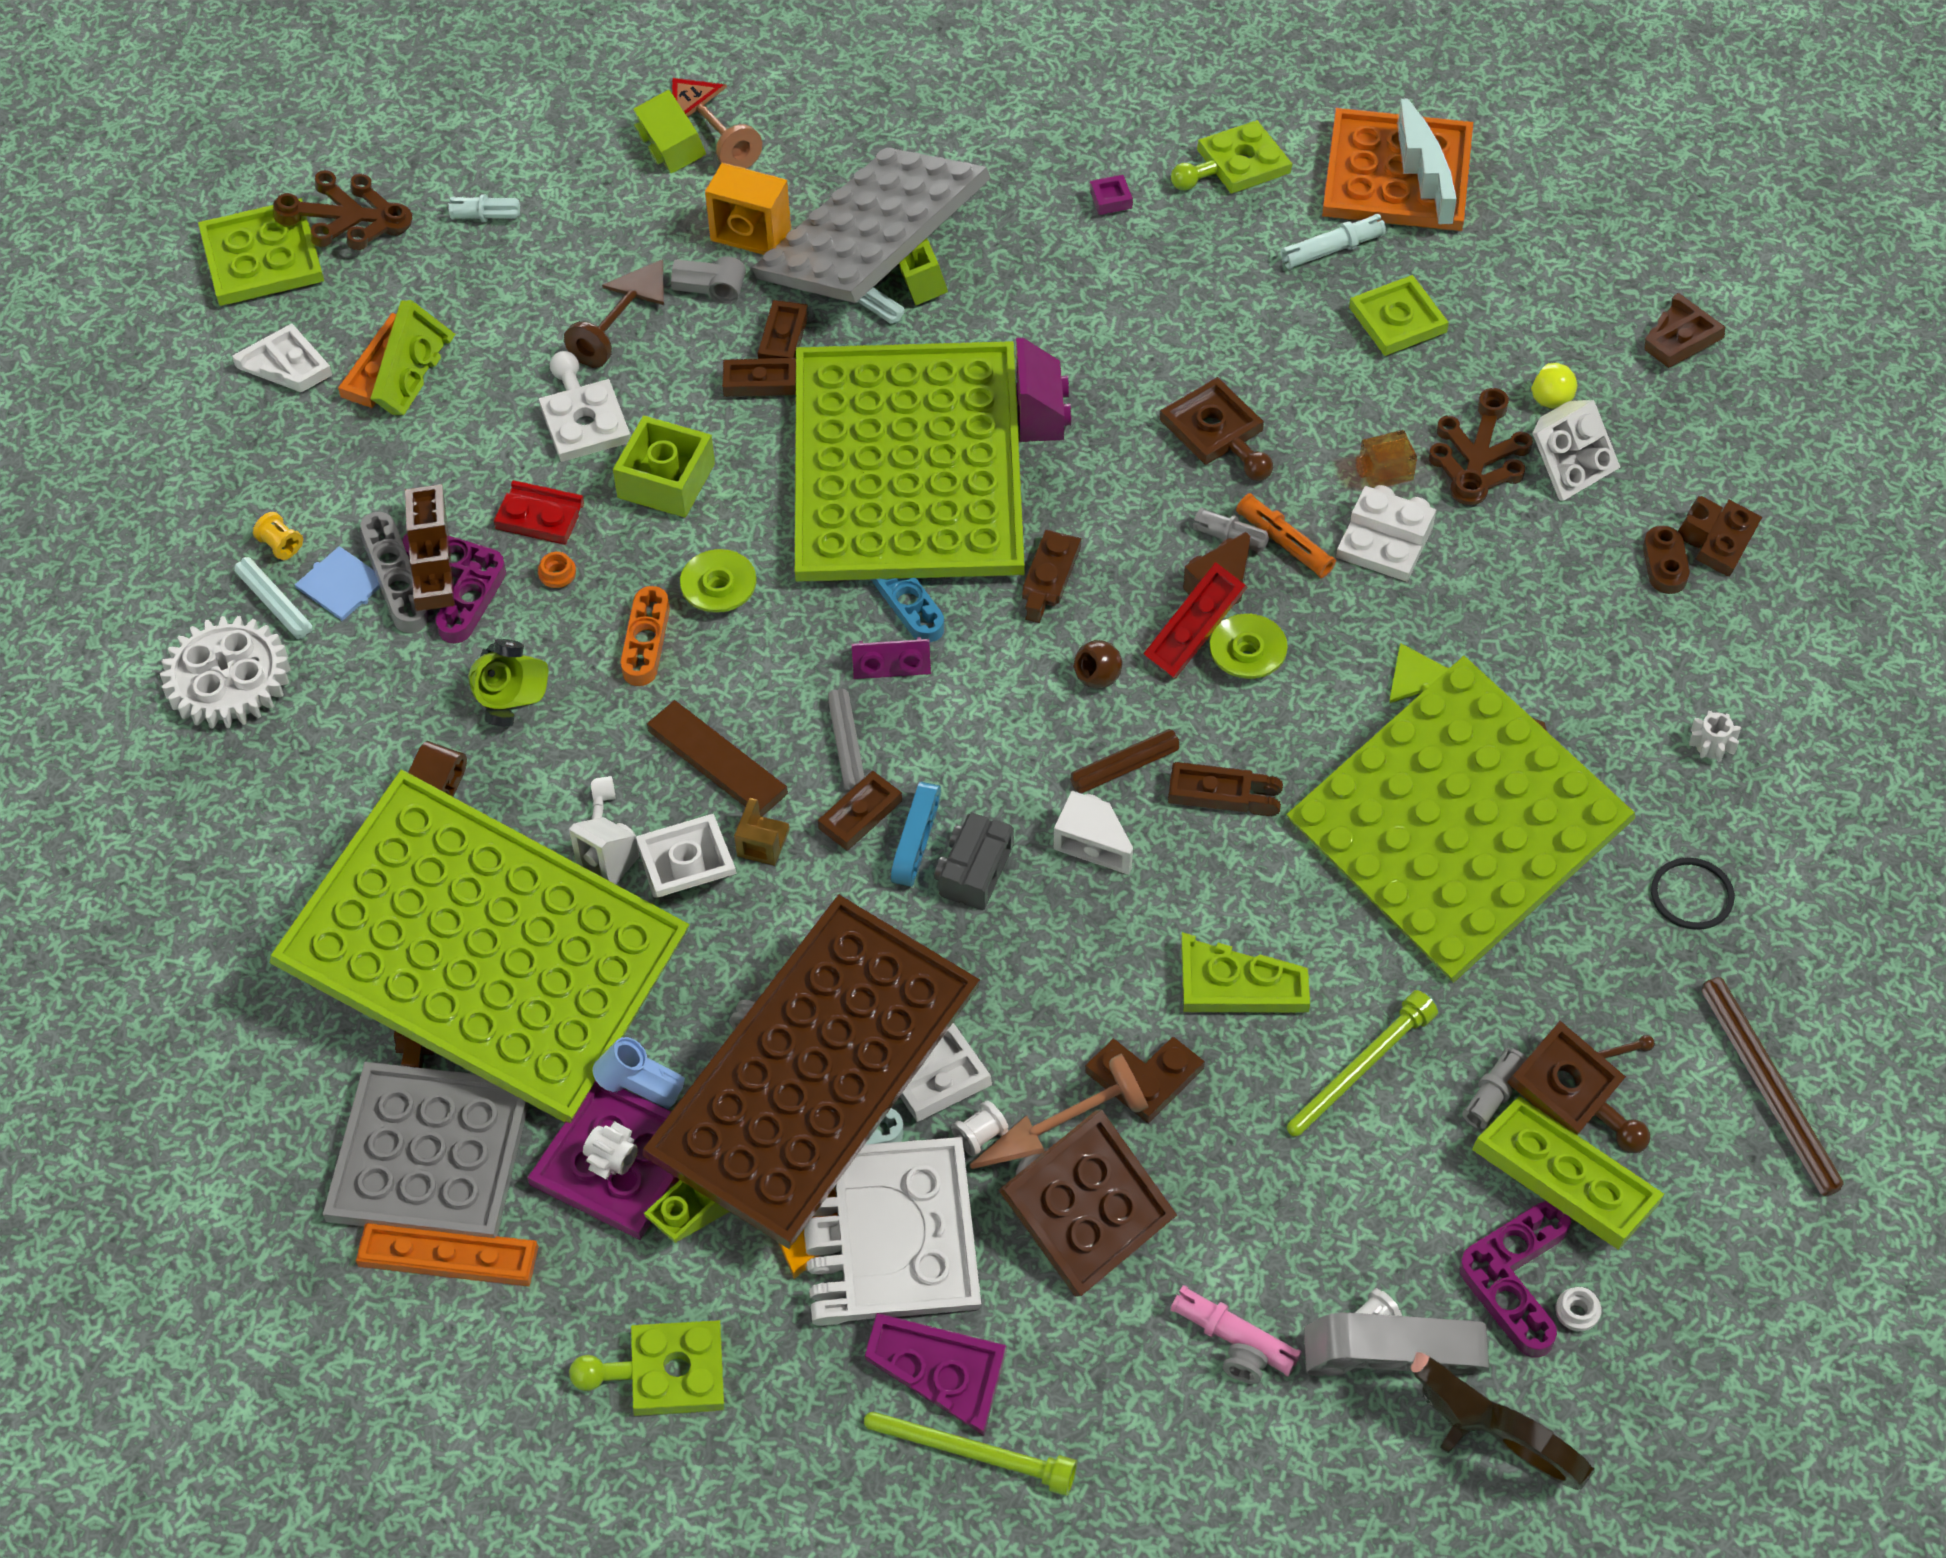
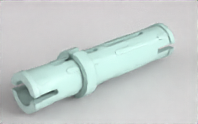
[1280,214,1386,270]

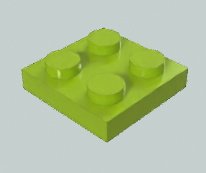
[1349,275,1449,356]

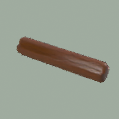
[1070,729,1180,793]

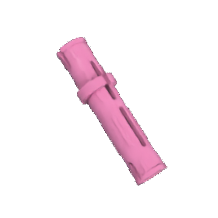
[1170,1285,1302,1377]

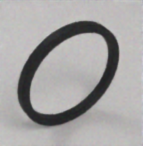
[1651,858,1735,930]

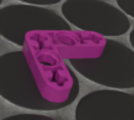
[402,533,506,644]
[1459,1201,1571,1358]

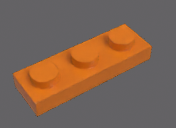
[338,313,396,408]

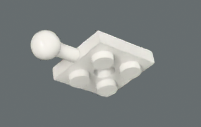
[539,351,631,462]

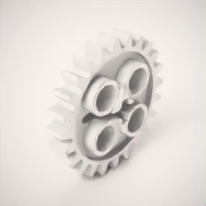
[160,616,291,729]

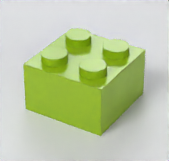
[613,415,715,518]

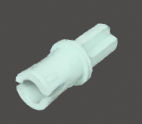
[449,194,520,222]

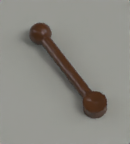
[1598,1035,1655,1058]

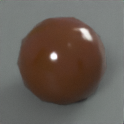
[1073,640,1123,689]

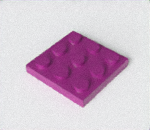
[528,1081,679,1240]

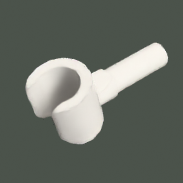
[591,776,616,819]

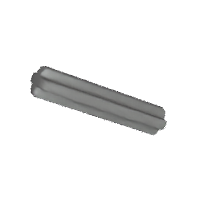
[828,688,865,792]

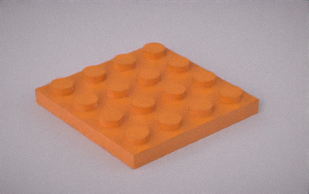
[1322,108,1473,231]

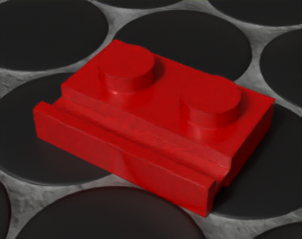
[494,480,584,545]

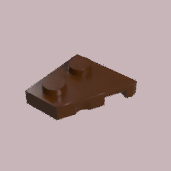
[1644,293,1726,368]

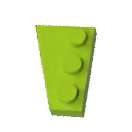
[370,300,456,415]
[1181,932,1310,1013]

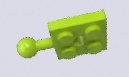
[1171,120,1293,194]
[569,1320,724,1416]

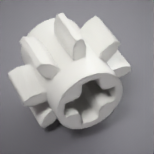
[1689,711,1741,762]
[583,1121,638,1179]

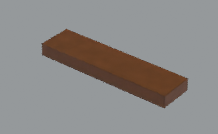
[647,700,788,817]

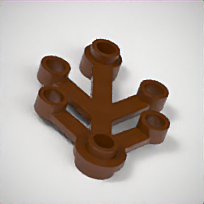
[273,170,413,250]
[1429,388,1533,505]

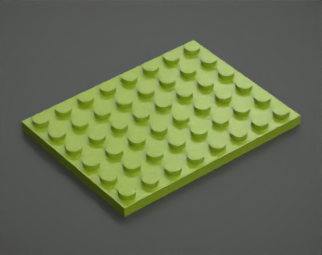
[795,341,1025,582]
[270,769,690,1123]

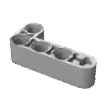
[1304,1312,1490,1376]

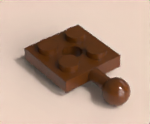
[1160,377,1273,481]
[1507,1021,1650,1153]

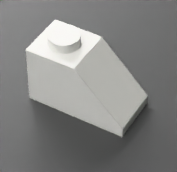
[1054,791,1133,875]
[569,817,640,884]

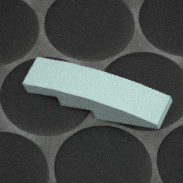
[1397,98,1457,224]

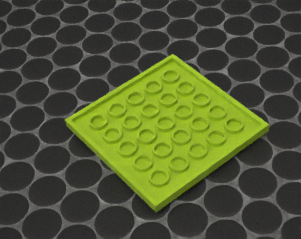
[1286,655,1636,983]

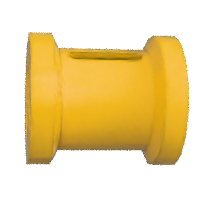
[253,512,303,561]

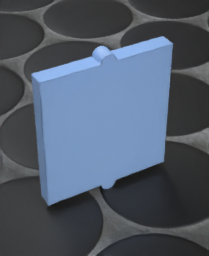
[294,546,380,621]

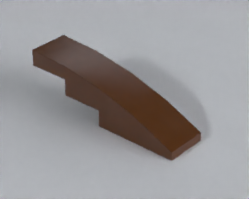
[405,484,455,611]

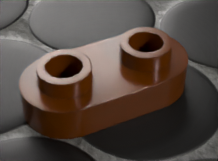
[1643,525,1690,594]

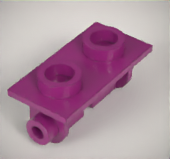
[851,637,931,679]

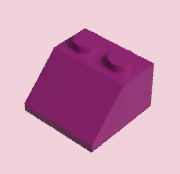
[1016,338,1071,442]

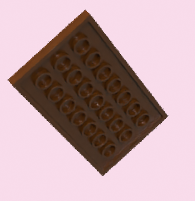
[643,894,980,1249]

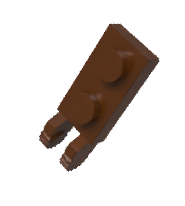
[1168,762,1283,817]

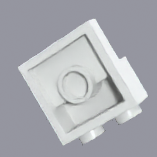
[1336,485,1436,582]

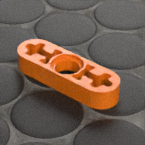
[621,586,670,686]

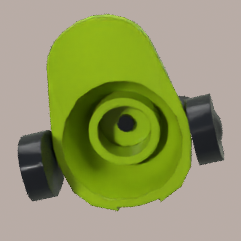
[468,639,549,727]

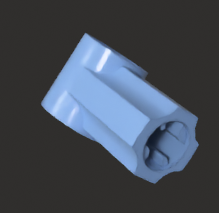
[593,1037,685,1109]

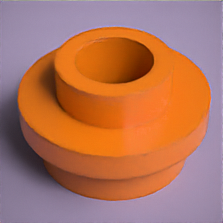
[538,552,576,588]

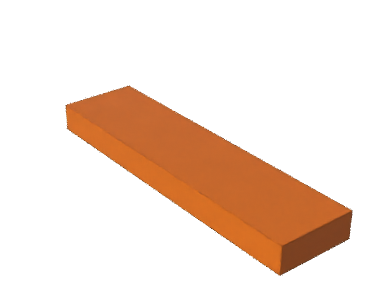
[356,1223,539,1287]

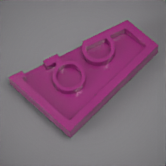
[865,1313,1007,1436]

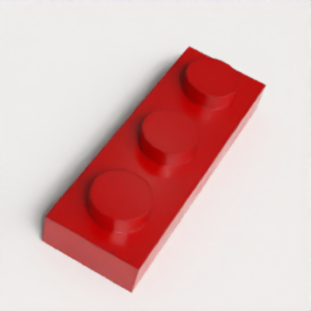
[1143,562,1248,679]

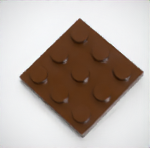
[999,1110,1177,1297]

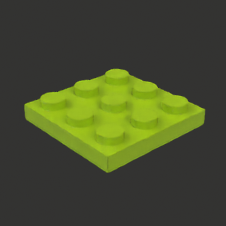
[198,198,324,306]

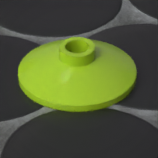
[680,549,757,613]
[1210,613,1288,679]

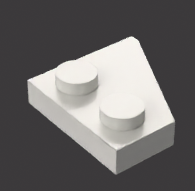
[232,323,332,392]
[900,1023,992,1122]

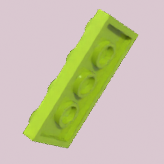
[1472,1096,1664,1250]

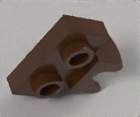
[1678,496,1762,577]

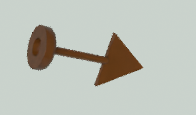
[564,259,664,368]

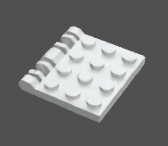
[804,1137,981,1326]

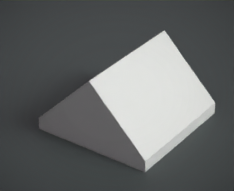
[636,814,736,898]

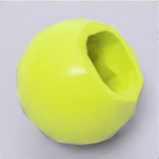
[1531,363,1578,409]

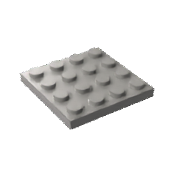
[323,1062,529,1238]

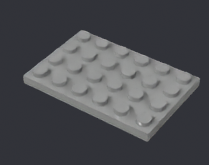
[752,147,991,303]

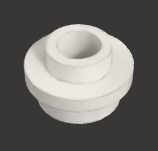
[1555,1287,1601,1331]

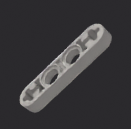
[360,512,428,633]

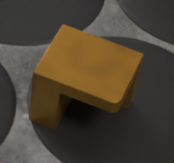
[734,798,790,866]

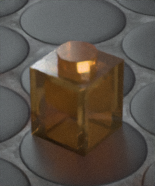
[1356,430,1417,488]

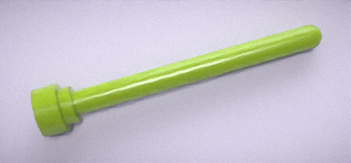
[1287,990,1438,1137]
[864,1412,1077,1496]

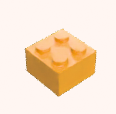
[705,163,791,255]

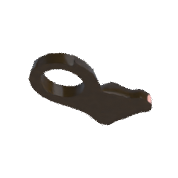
[1410,1352,1595,1490]

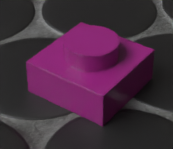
[1090,174,1133,215]

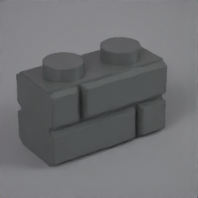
[934,812,1014,910]

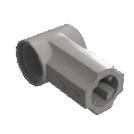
[671,256,746,304]

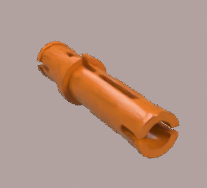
[1236,493,1336,578]

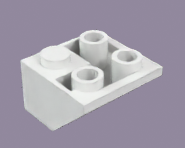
[1532,400,1621,501]

